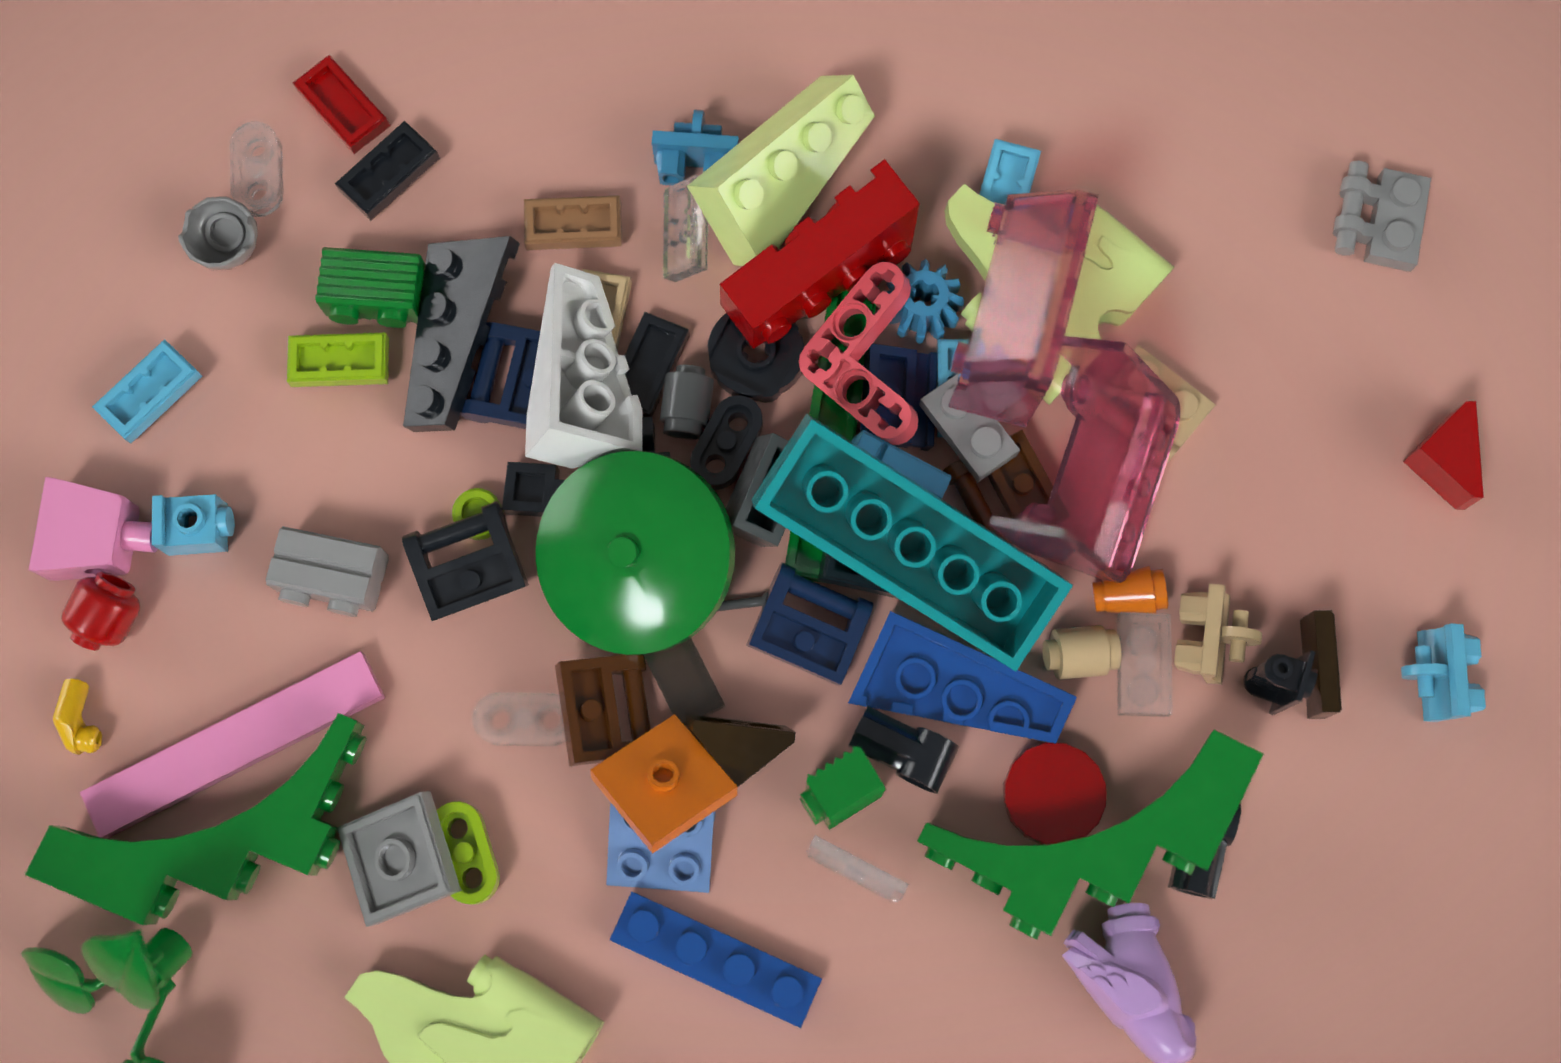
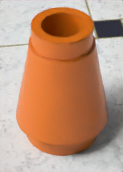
[1092,566,1168,615]

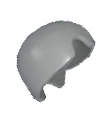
[178,196,258,270]

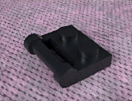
[402,501,529,621]

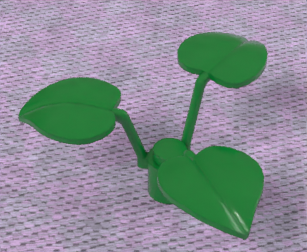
[21,928,193,1063]

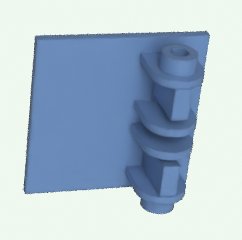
[606,802,716,893]

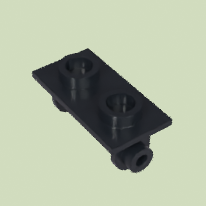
[1243,650,1318,715]

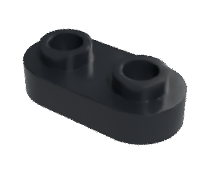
[690,395,763,490]

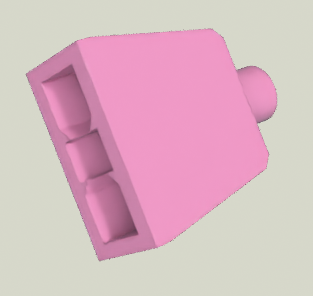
[29,477,158,581]

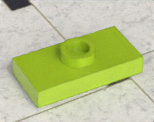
[287,332,389,387]

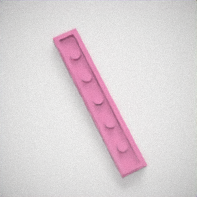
[80,651,385,839]

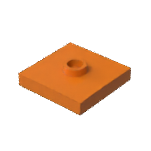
[590,714,738,854]

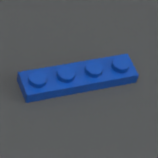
[609,891,822,1028]

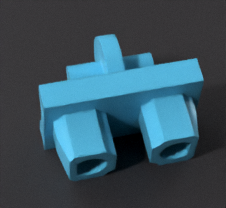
[1401,623,1486,722]

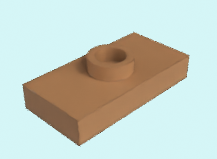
[524,195,622,250]

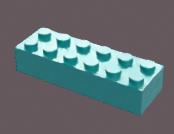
[751,413,1073,672]

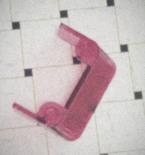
[948,189,1098,428]
[989,335,1180,583]

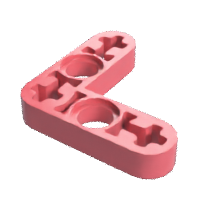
[799,262,919,445]

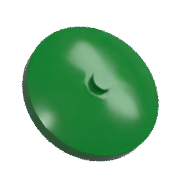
[536,451,735,655]

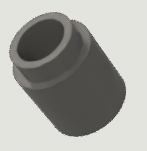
[660,365,714,440]

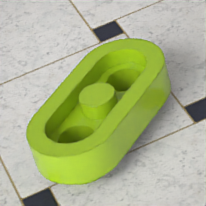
[437,801,500,905]

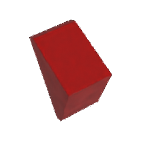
[1403,401,1484,510]

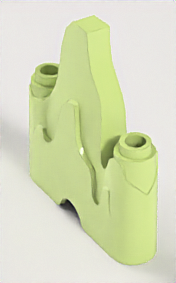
[945,184,1174,405]
[345,955,604,1063]

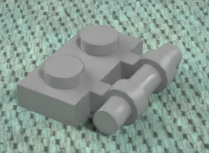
[1333,161,1431,272]

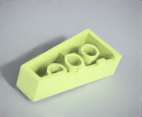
[687,75,875,266]

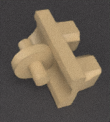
[1174,584,1262,684]

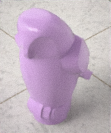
[1062,903,1196,1063]

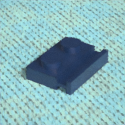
[861,344,938,451]

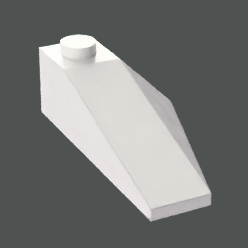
[525,263,642,468]

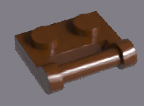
[943,430,1069,546]
[555,654,651,767]

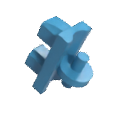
[651,109,739,186]

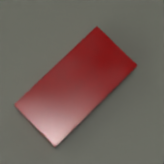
[293,55,390,154]

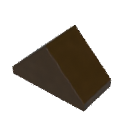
[685,714,796,787]

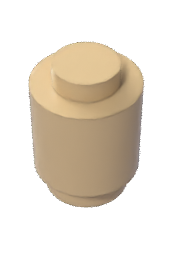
[1042,625,1122,680]

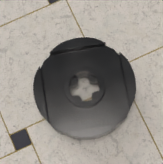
[708,313,804,403]

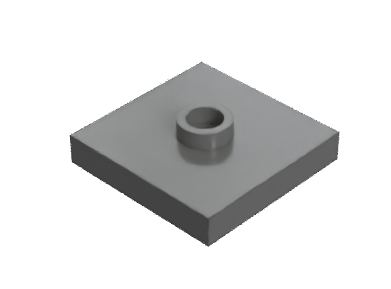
[337,791,461,927]

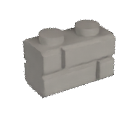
[266,526,389,617]

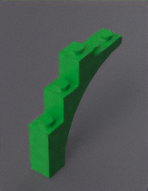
[25,713,366,926]
[917,730,1264,940]

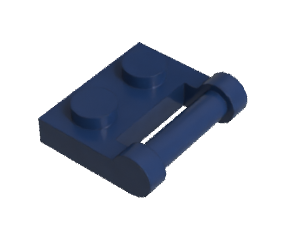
[461,322,540,429]
[746,562,874,686]

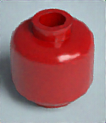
[61,572,140,651]

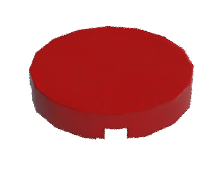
[1003,743,1106,845]

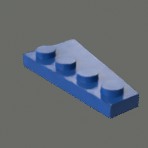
[848,611,1077,744]

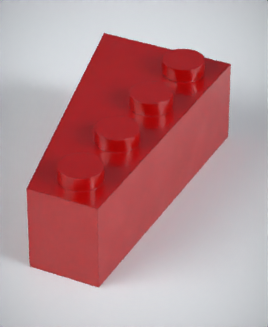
[720,159,920,349]

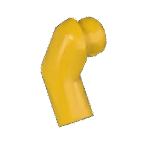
[53,679,102,755]

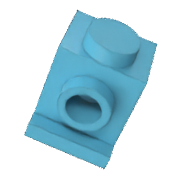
[152,494,235,556]

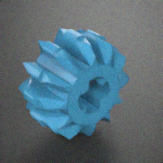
[886,258,964,344]

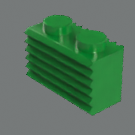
[315,247,425,328]
[799,746,886,830]

